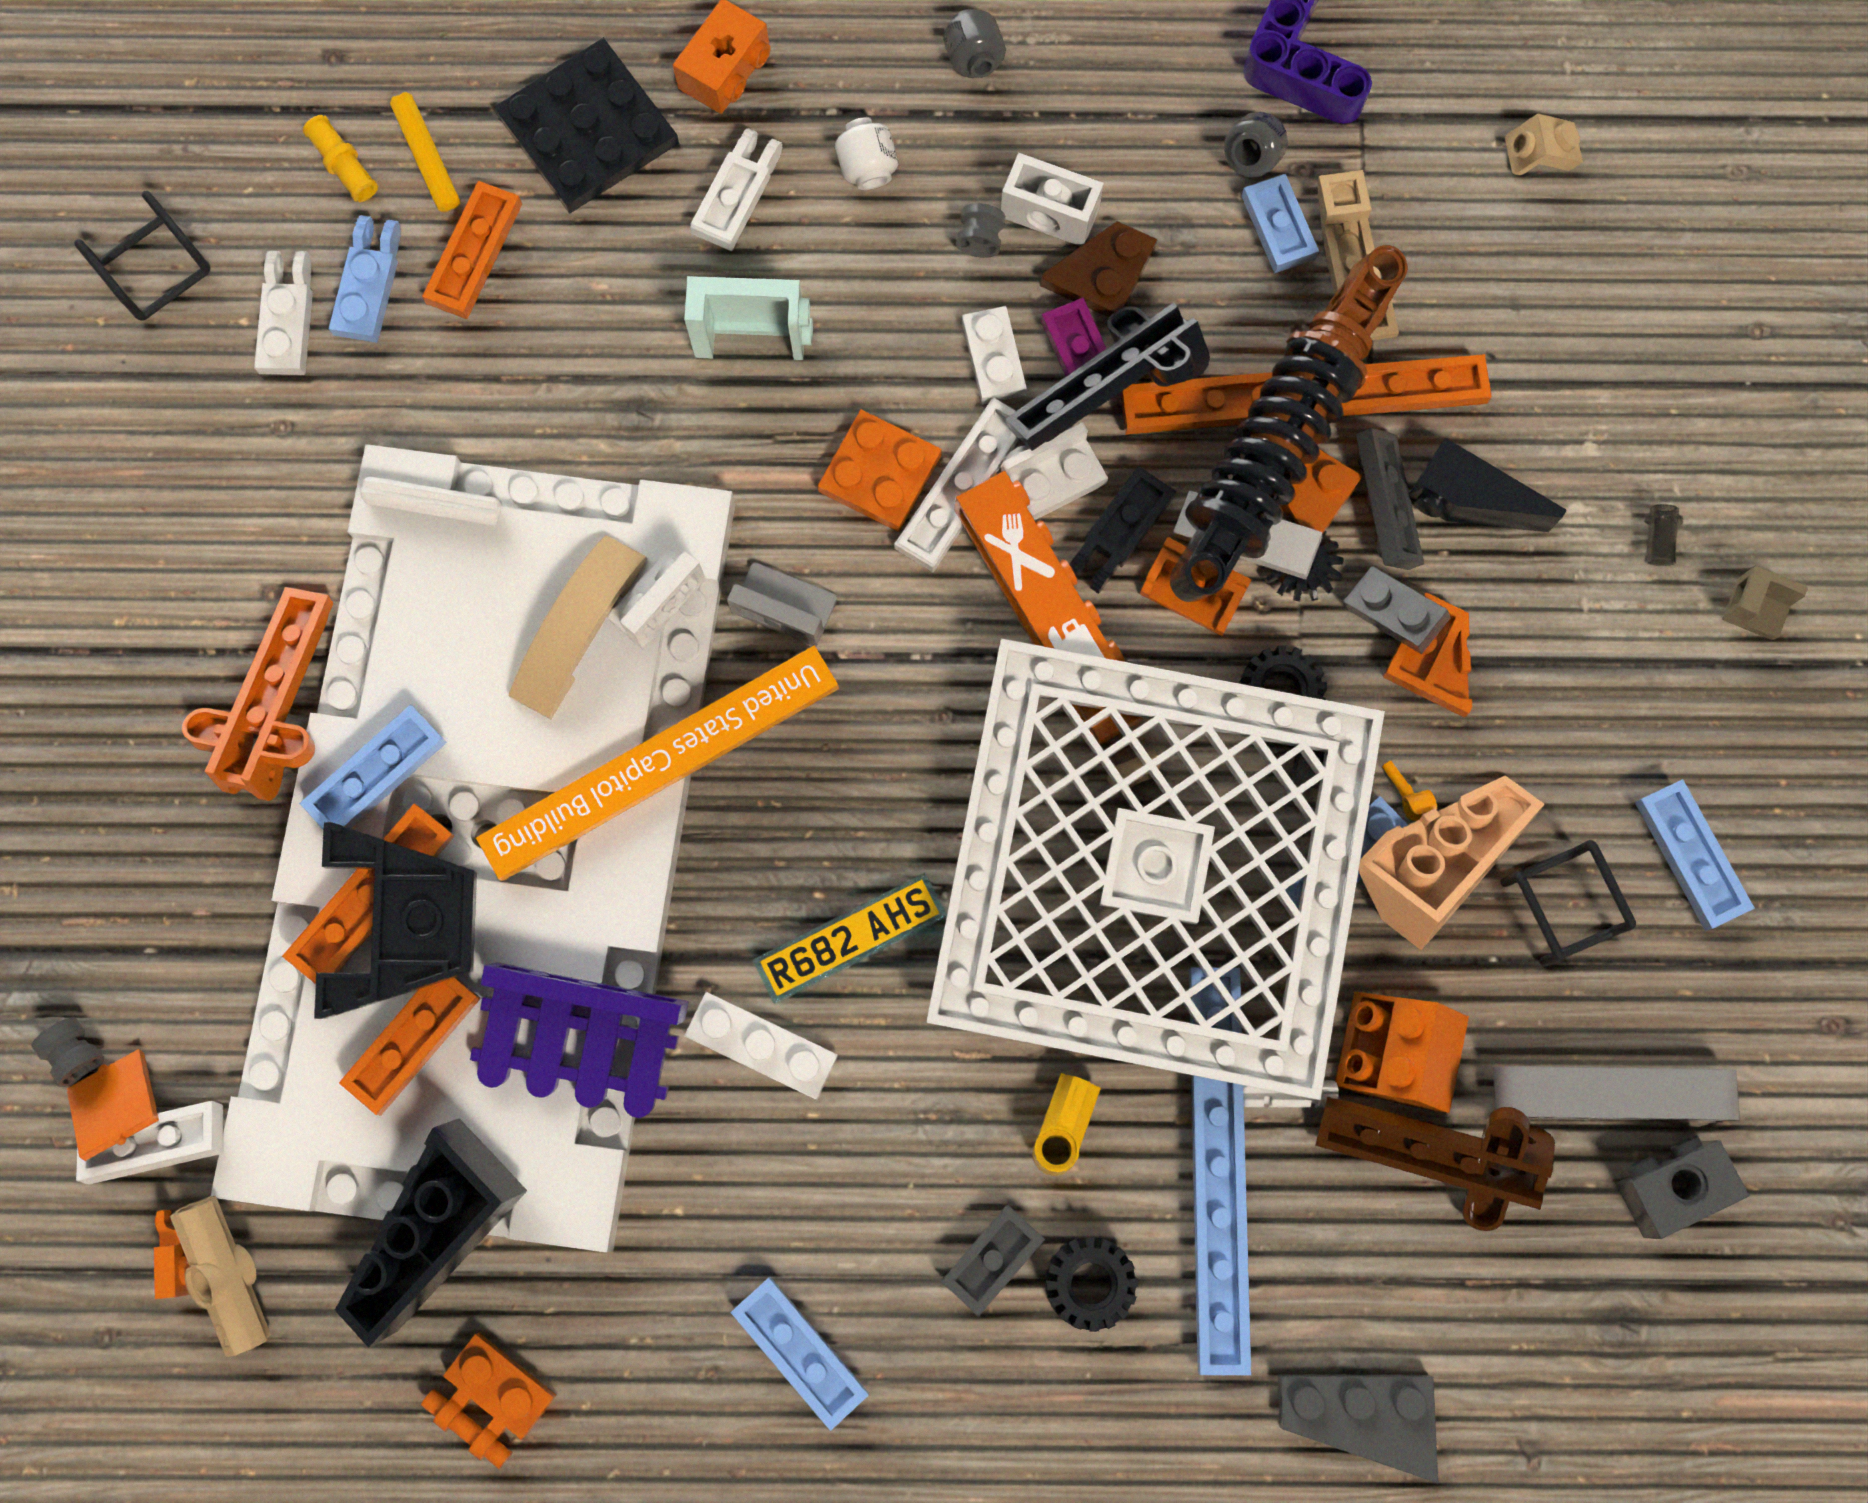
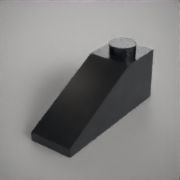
[1409,438,1567,532]

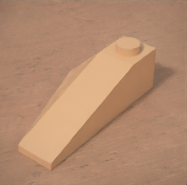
[1358,775,1544,950]

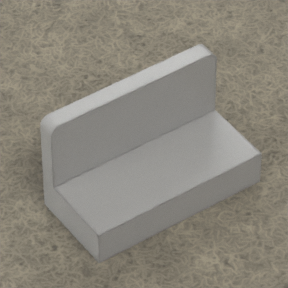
[727,563,837,648]

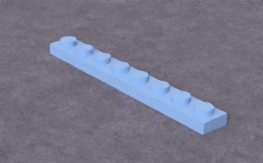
[1189,967,1251,1375]

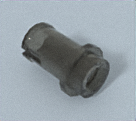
[1644,504,1684,566]

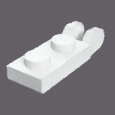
[690,128,783,251]
[254,251,313,375]

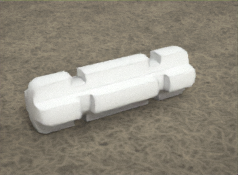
[1243,1080,1339,1108]

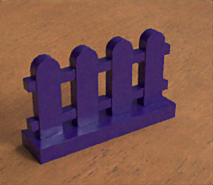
[470,962,689,1118]

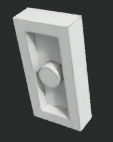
[962,306,1027,405]

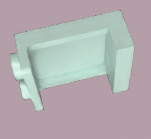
[684,276,813,360]

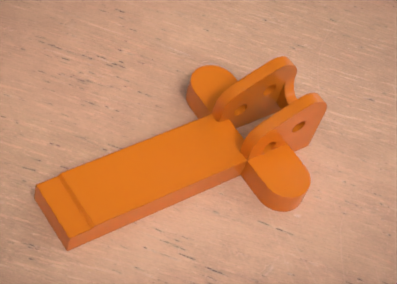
[182,587,334,801]

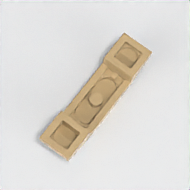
[1317,170,1399,340]
[508,535,647,720]

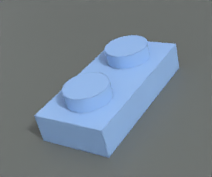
[1241,174,1319,274]

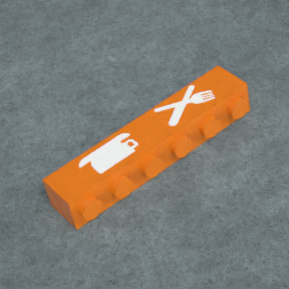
[954,471,1145,745]

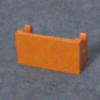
[1140,537,1252,636]

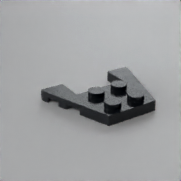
[314,822,477,1019]

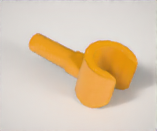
[1382,760,1437,821]

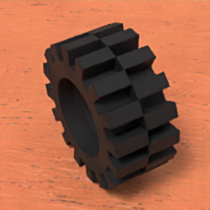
[1238,645,1327,700]
[1045,1237,1138,1332]

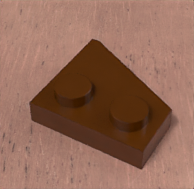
[1040,221,1157,317]

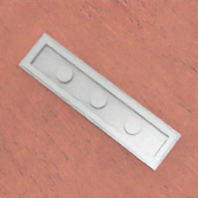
[894,397,1021,572]

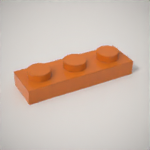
[422,181,522,319]
[339,978,481,1116]

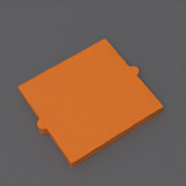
[67,1049,159,1161]

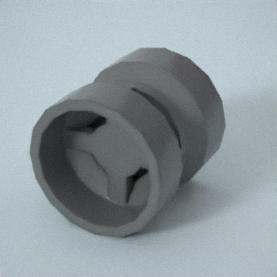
[31,1017,104,1087]

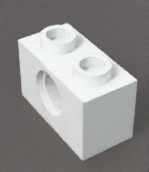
[1001,153,1104,246]

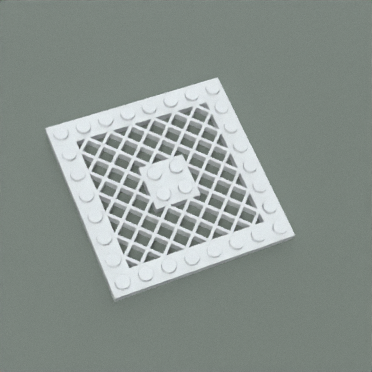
[926,639,1385,1100]

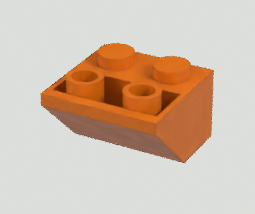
[1335,991,1469,1114]

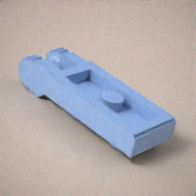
[328,215,401,343]

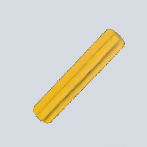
[390,92,460,212]

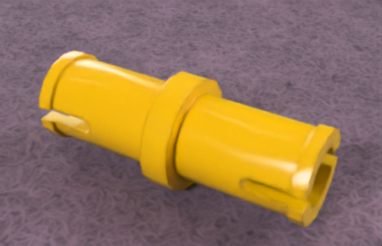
[302,115,378,202]

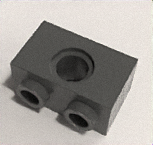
[1615,1136,1750,1239]

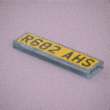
[753,873,947,1005]

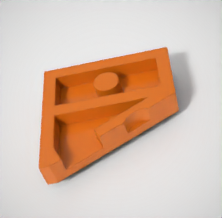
[1280,449,1362,534]
[1383,592,1472,718]

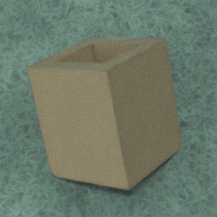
[1722,565,1808,640]

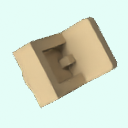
[1505,114,1583,175]

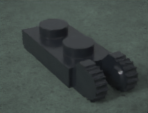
[1069,466,1177,594]

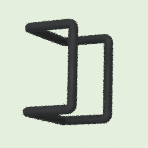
[74,191,211,321]
[1500,840,1636,967]

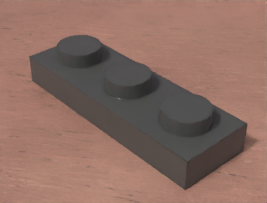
[1356,427,1424,570]

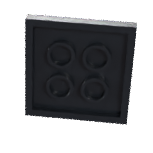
[494,37,679,214]

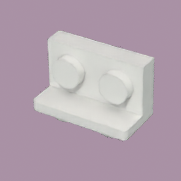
[1001,423,1108,520]
[608,549,706,649]

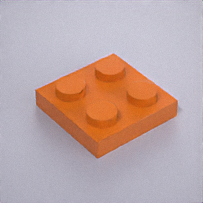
[818,409,942,532]

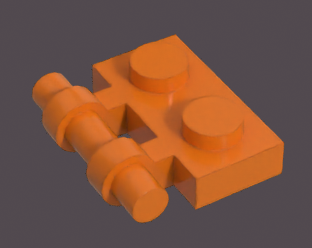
[421,1332,557,1469]

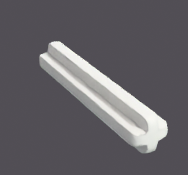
[360,476,501,525]

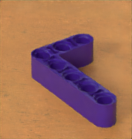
[1243,0,1372,124]

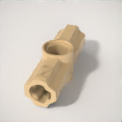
[170,1196,271,1357]

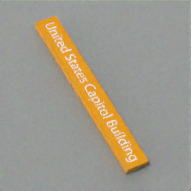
[476,645,839,881]

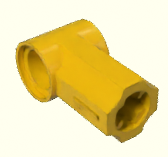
[1032,1073,1101,1176]

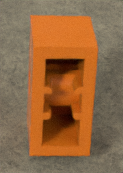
[673,0,771,114]

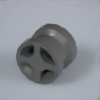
[956,203,1006,258]

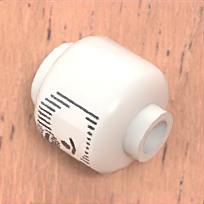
[835,117,899,190]

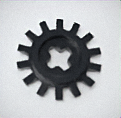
[1260,531,1344,602]

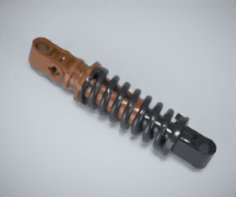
[1170,245,1408,602]

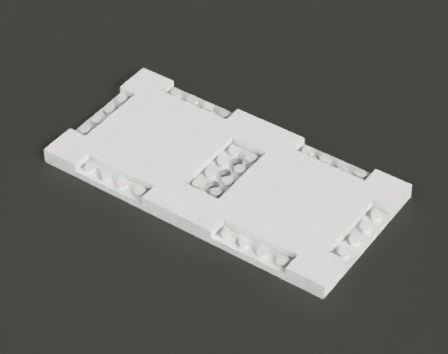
[210,444,735,1253]

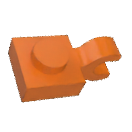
[154,1210,190,1299]

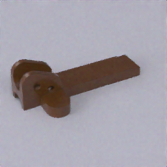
[1315,1096,1555,1231]

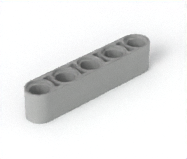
[1493,1066,1740,1121]

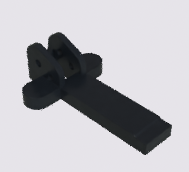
[1005,303,1210,451]

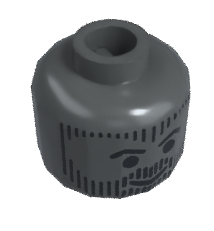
[943,9,1006,78]
[1224,112,1288,178]

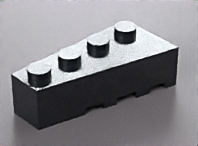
[335,1118,527,1348]

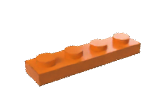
[282,803,455,984]

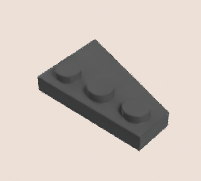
[1278,1374,1439,1484]

